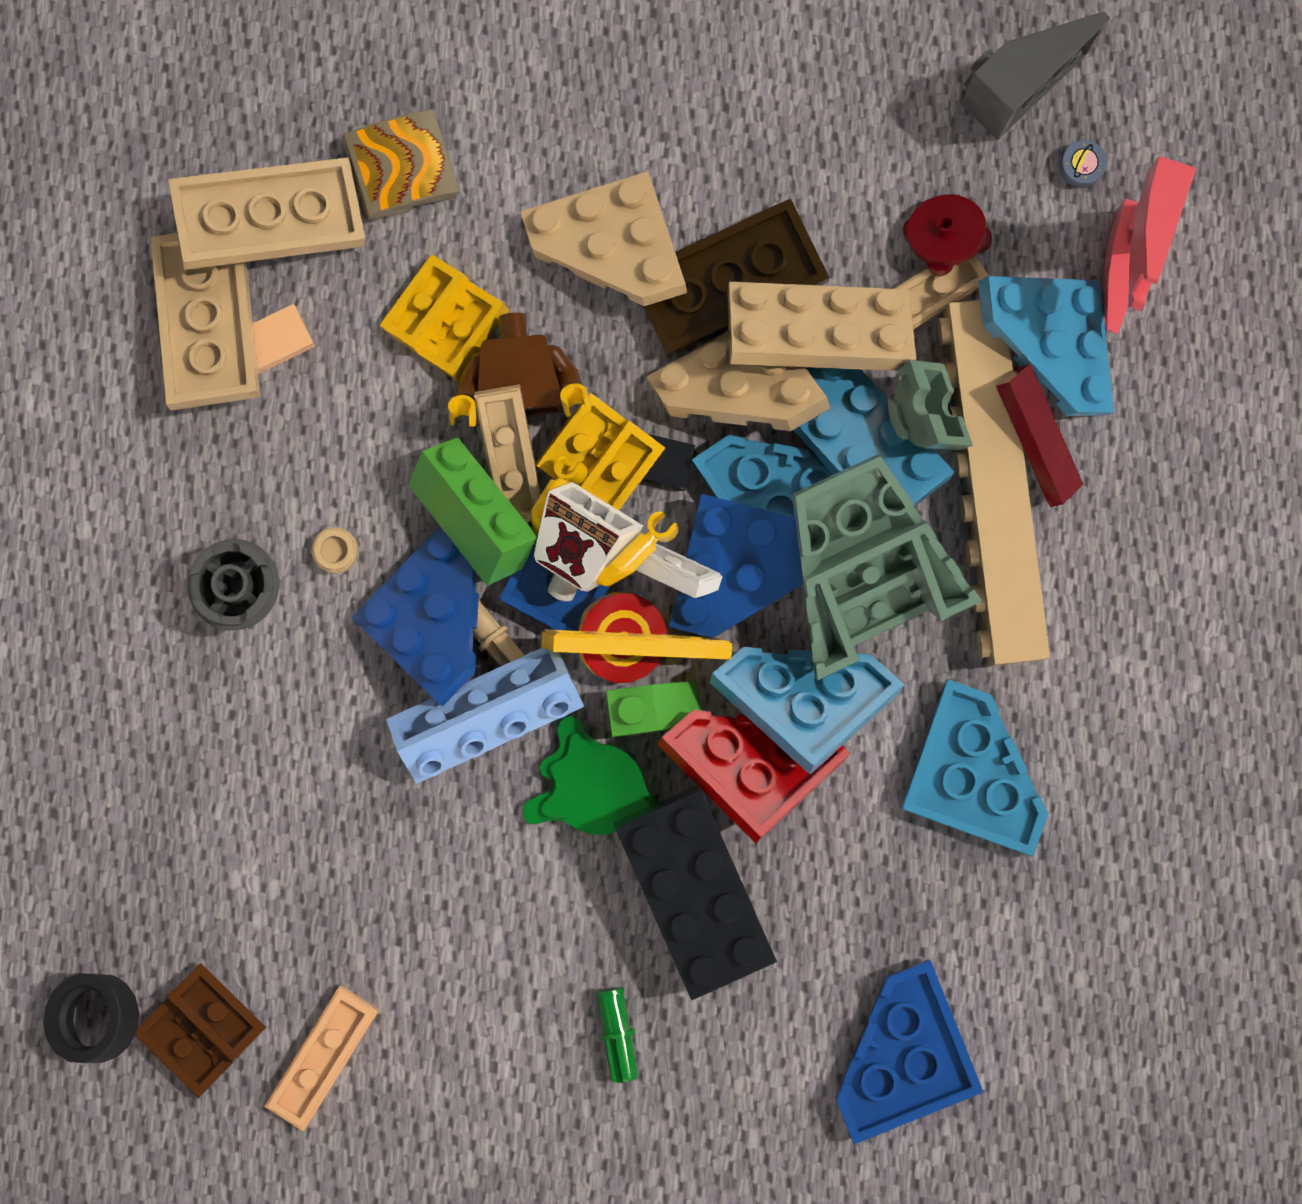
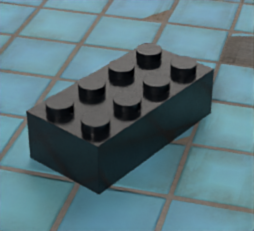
[614,785,777,1001]

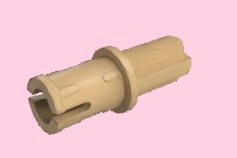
[473,599,525,667]

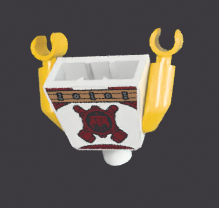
[531,456,678,601]

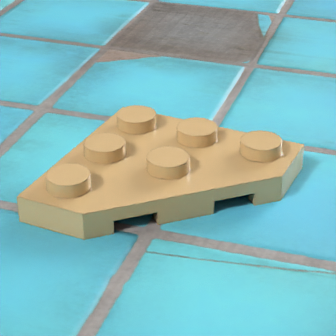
[521,171,687,306]
[647,331,831,431]

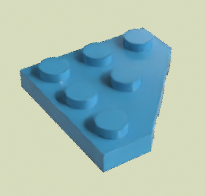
[978,276,1114,416]
[692,435,833,517]
[709,647,904,774]
[900,679,1048,857]

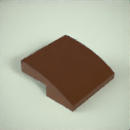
[135,963,266,1099]

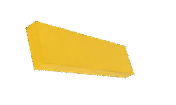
[541,629,732,659]

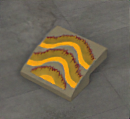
[342,109,459,220]

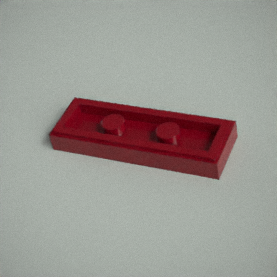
[996,363,1084,507]

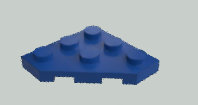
[669,494,803,638]
[352,526,479,706]
[835,959,984,1145]

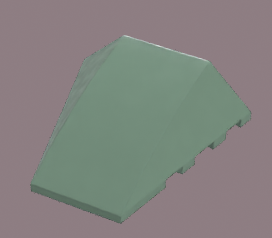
[793,454,982,680]

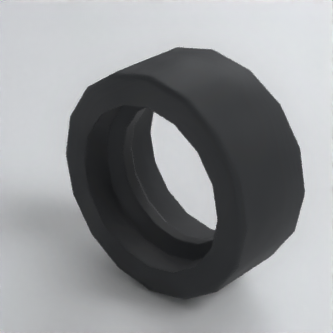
[43,973,139,1063]

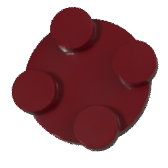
[903,194,992,276]

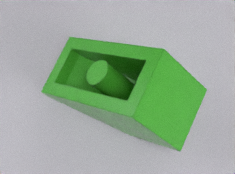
[606,681,702,738]

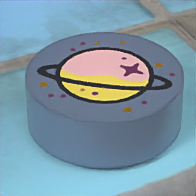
[1059,140,1107,188]

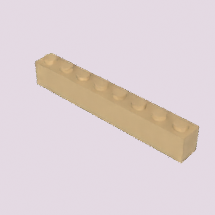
[937,300,1050,667]

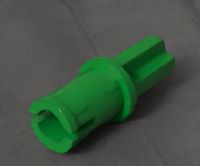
[595,987,638,1083]

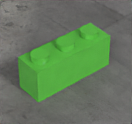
[408,437,538,586]

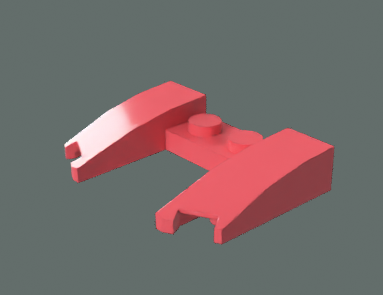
[1103,156,1196,334]

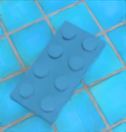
[794,367,954,507]

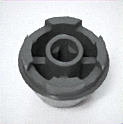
[187,539,279,631]

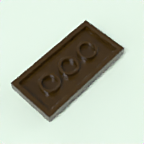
[643,198,830,357]

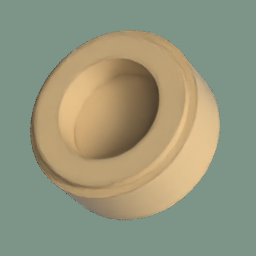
[312,527,359,574]

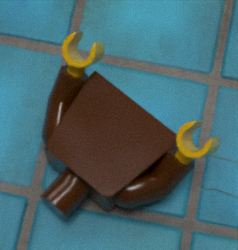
[448,312,591,427]

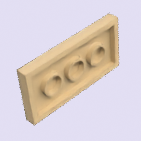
[168,157,365,270]
[151,233,261,411]
[727,282,916,371]

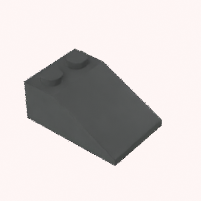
[961,11,1110,140]

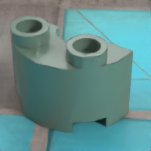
[888,360,973,450]

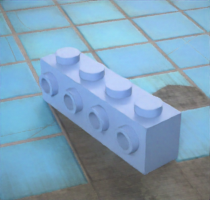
[386,648,584,783]

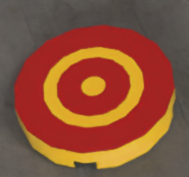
[578,592,667,683]

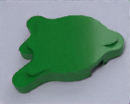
[523,716,657,835]

